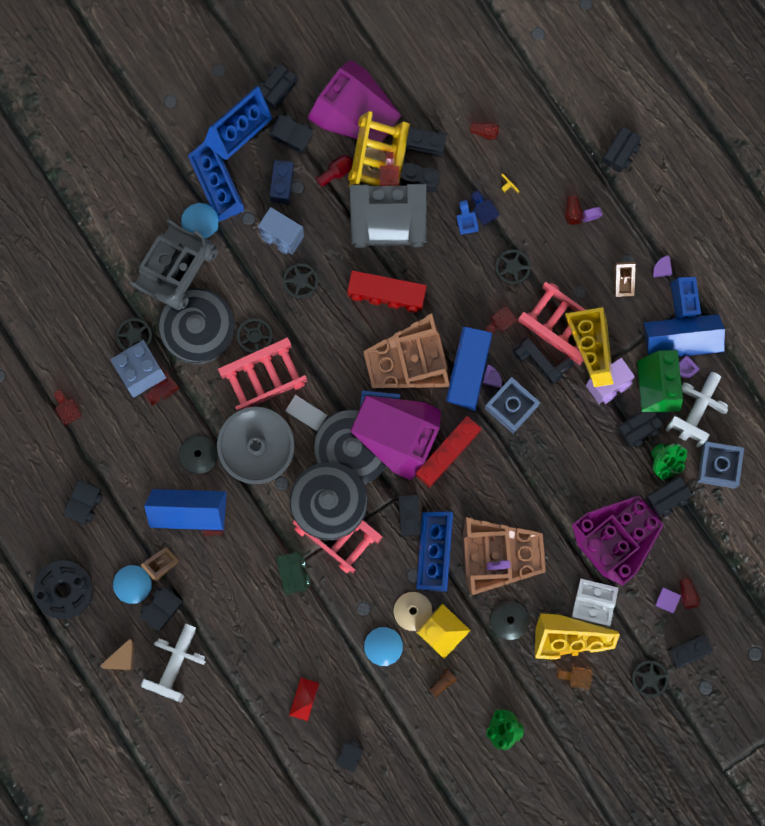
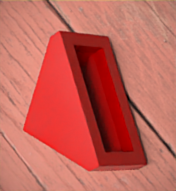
[289,678,320,721]

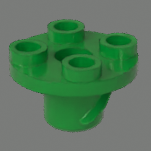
[651,443,687,480]
[486,710,524,750]

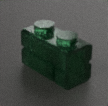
[276,552,311,596]

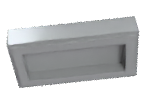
[285,395,328,431]

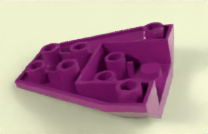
[308,60,401,142]
[350,396,441,480]
[572,495,664,586]

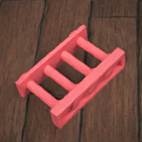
[518,282,608,365]
[218,337,308,412]
[293,520,382,574]

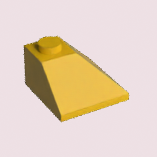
[416,604,471,659]

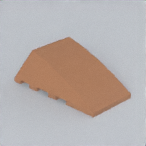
[363,313,450,388]
[462,517,546,595]

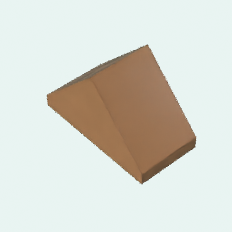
[613,262,636,297]
[141,547,179,581]
[100,639,135,670]

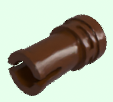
[428,669,458,698]

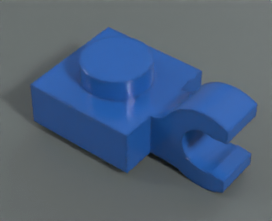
[456,200,479,235]

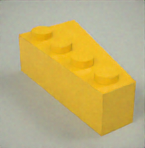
[565,307,614,387]

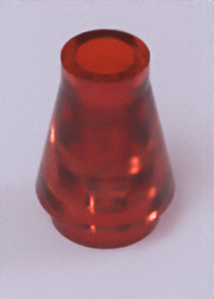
[470,122,499,141]
[565,195,584,225]
[680,579,700,609]

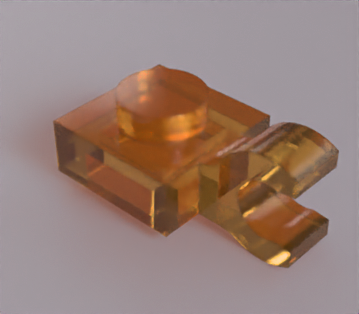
[557,667,593,690]

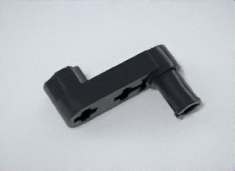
[511,337,575,384]

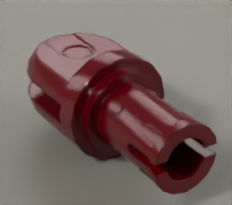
[315,155,353,188]

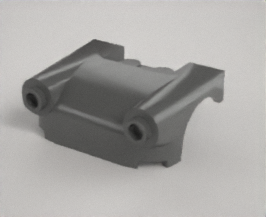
[350,184,427,248]
[129,219,218,310]

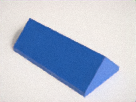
[204,86,273,160]
[188,142,244,222]
[643,314,725,357]
[446,327,492,411]
[144,489,227,530]
[416,512,453,592]

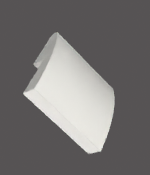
[571,579,618,628]

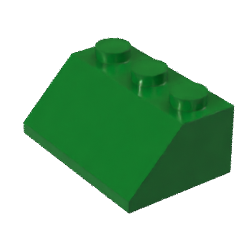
[637,350,683,412]

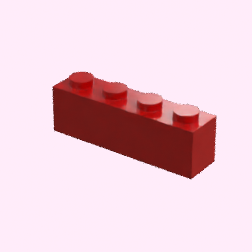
[347,271,427,313]
[415,416,482,488]

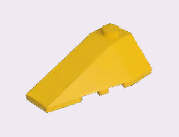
[535,614,620,659]

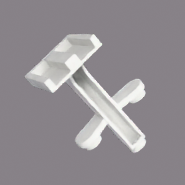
[665,372,728,448]
[141,624,206,703]

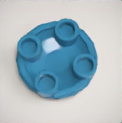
[181,203,219,239]
[113,565,152,604]
[364,627,403,666]

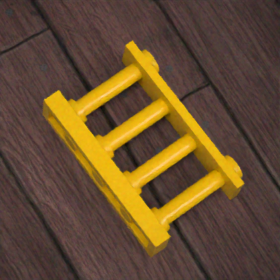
[348,111,410,187]

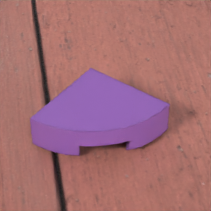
[653,255,672,278]
[483,365,502,389]
[486,560,511,571]

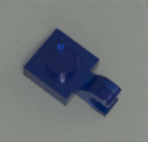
[471,190,499,226]

